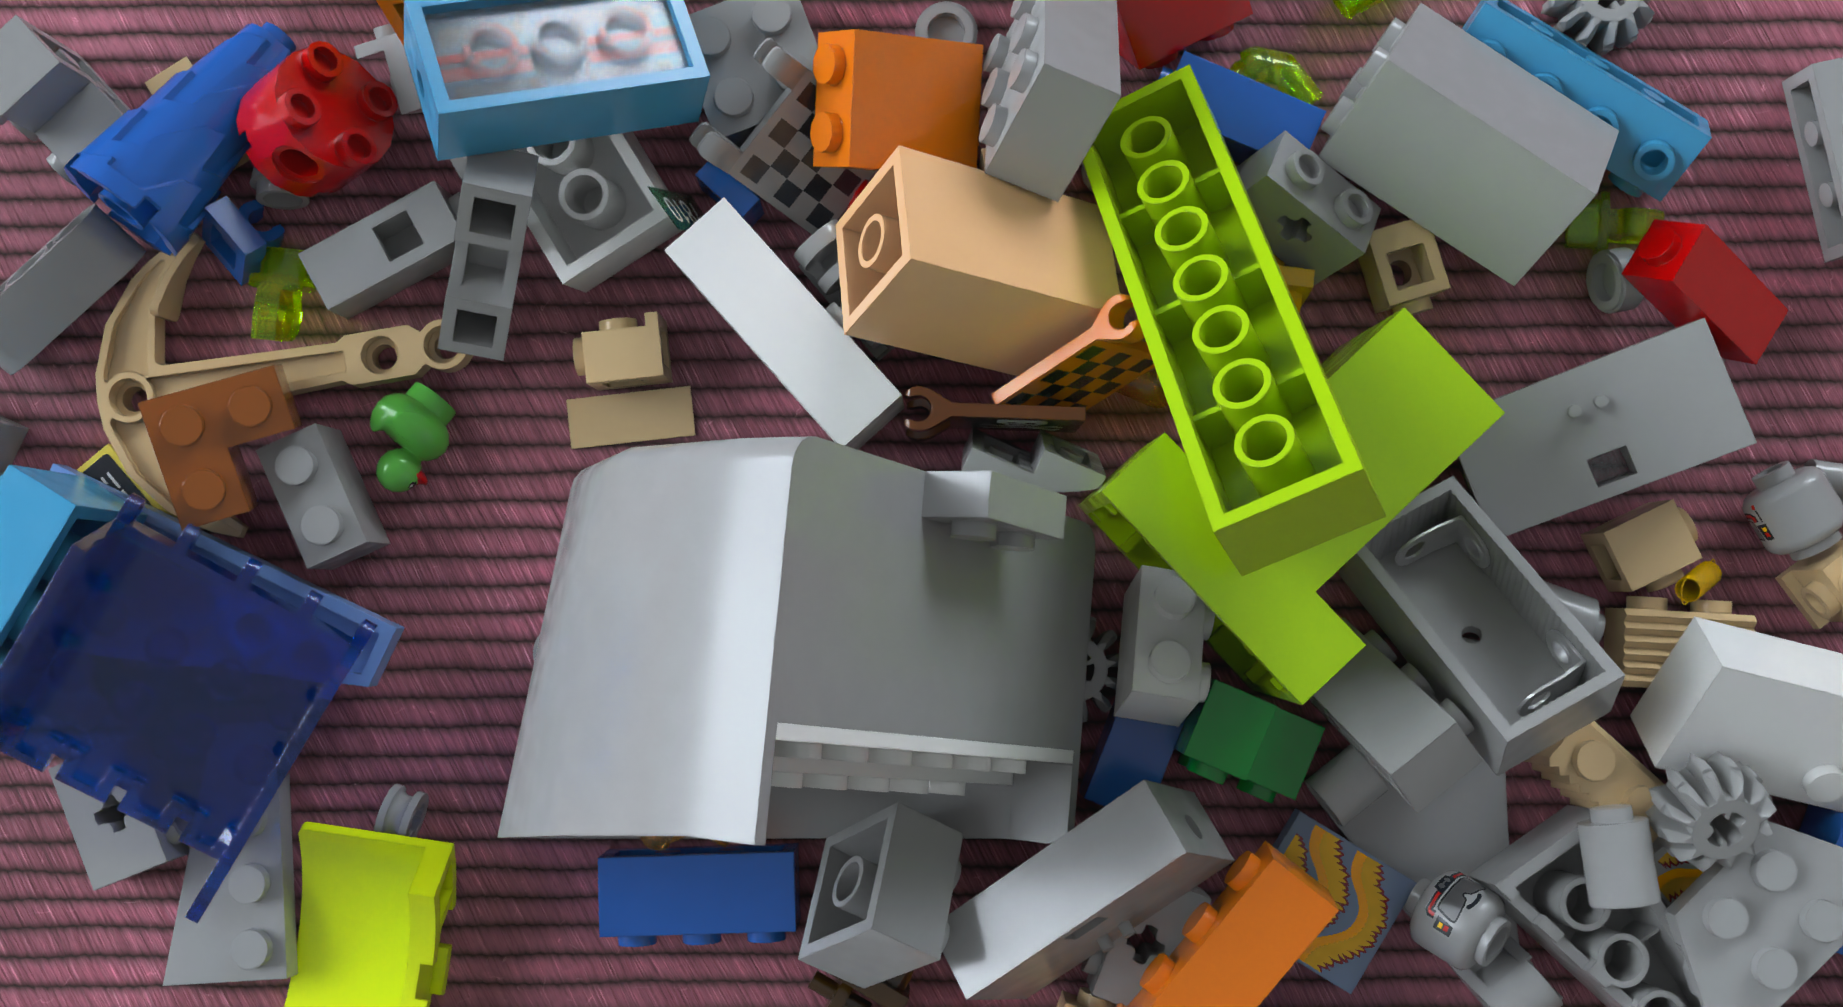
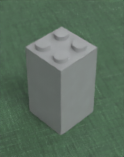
[1318,3,1619,286]

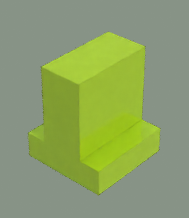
[1078,307,1505,705]

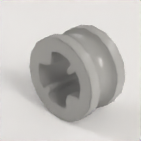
[374,783,429,837]

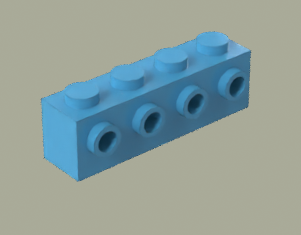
[1462,0,1712,202]

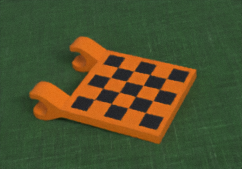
[991,294,1155,410]

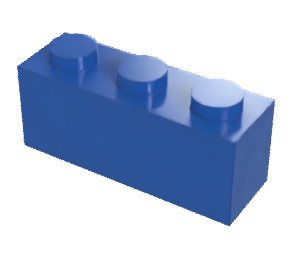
[598,843,801,947]

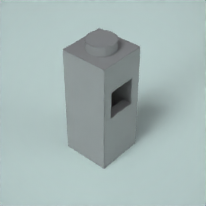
[298,181,460,320]

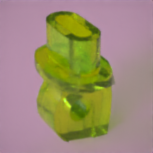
[1564,191,1665,256]
[248,247,317,342]

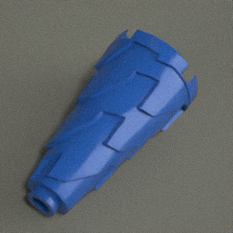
[64,22,296,256]

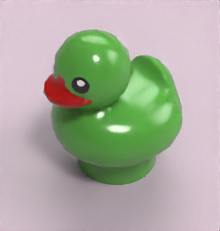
[370,382,456,493]

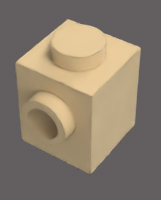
[1580,499,1703,592]

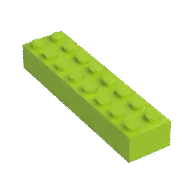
[1083,64,1386,576]

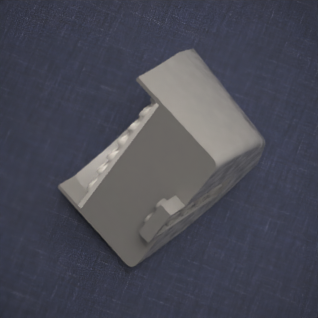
[497,436,1095,845]

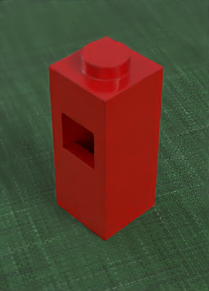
[1621,219,1789,365]

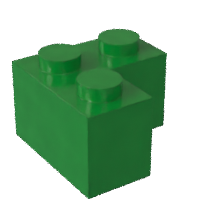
[1175,678,1325,804]

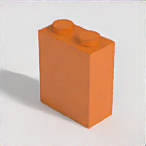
[810,29,983,171]

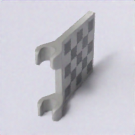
[689,38,876,234]

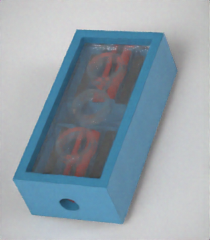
[404,0,710,161]

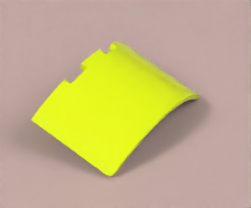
[284,822,457,1007]

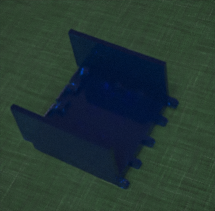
[0,493,378,923]

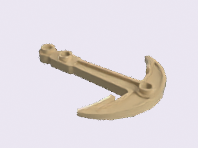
[95,232,473,538]

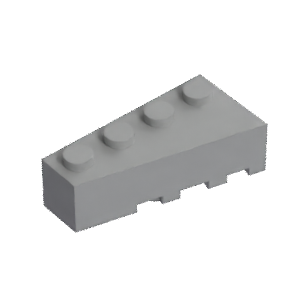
[1466,805,1701,1007]

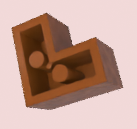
[138,364,303,531]

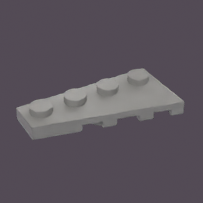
[163,718,298,986]

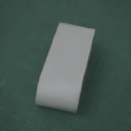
[0,204,146,375]

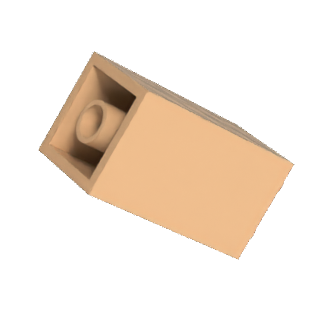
[835,145,1121,376]

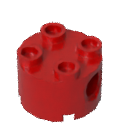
[236,41,398,197]

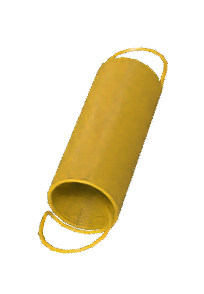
[1674,559,1722,605]

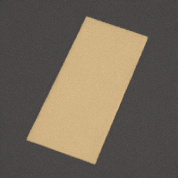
[566,386,696,449]

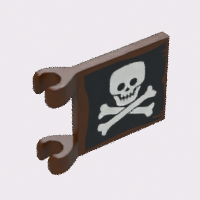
[904,386,1086,442]

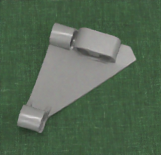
[1304,637,1563,1007]

